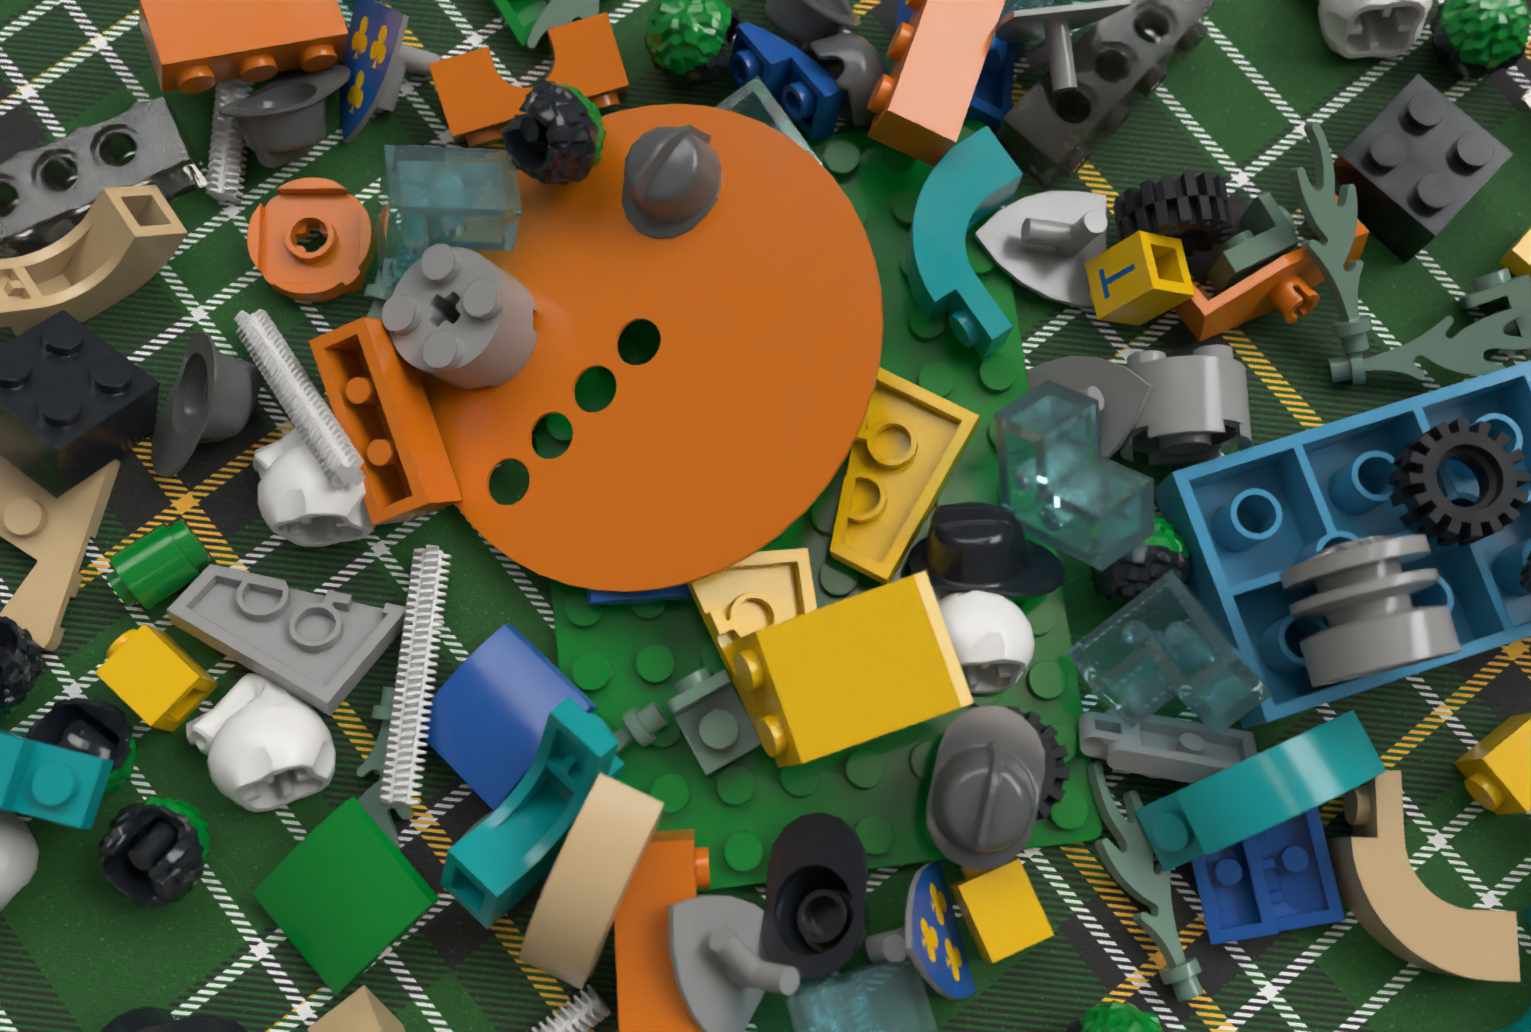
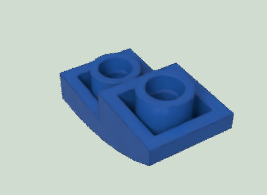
[729,22,845,142]

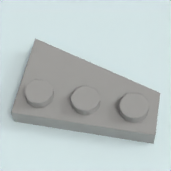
[167,564,406,716]

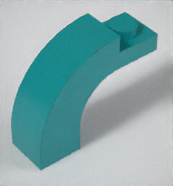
[906,126,1023,359]
[440,696,625,929]
[1135,710,1387,872]
[0,729,114,829]

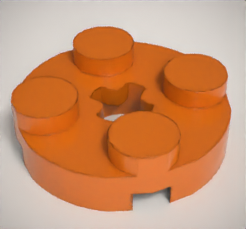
[247,177,377,302]

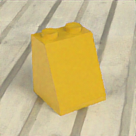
[734,571,974,768]

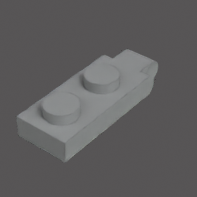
[1078,708,1258,784]

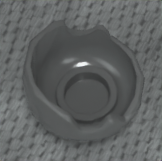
[808,33,888,128]

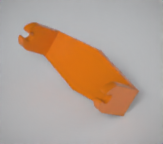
[1173,186,1369,342]

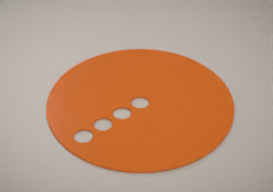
[417,104,883,592]

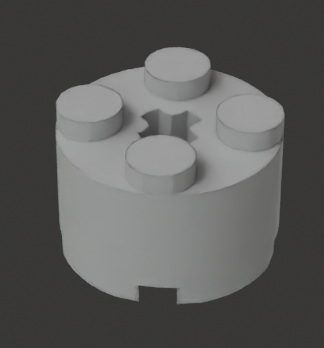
[381,244,537,391]
[1120,344,1252,466]

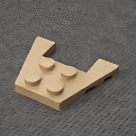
[0,455,121,652]

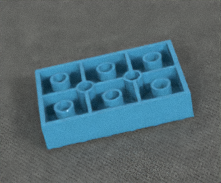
[1153,360,1531,729]

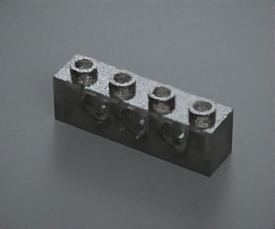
[996,0,1214,190]
[0,96,208,259]

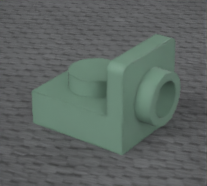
[1206,192,1300,295]
[1458,268,1531,354]
[666,667,762,777]

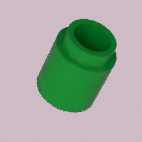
[106,519,212,610]

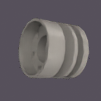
[1279,535,1461,687]

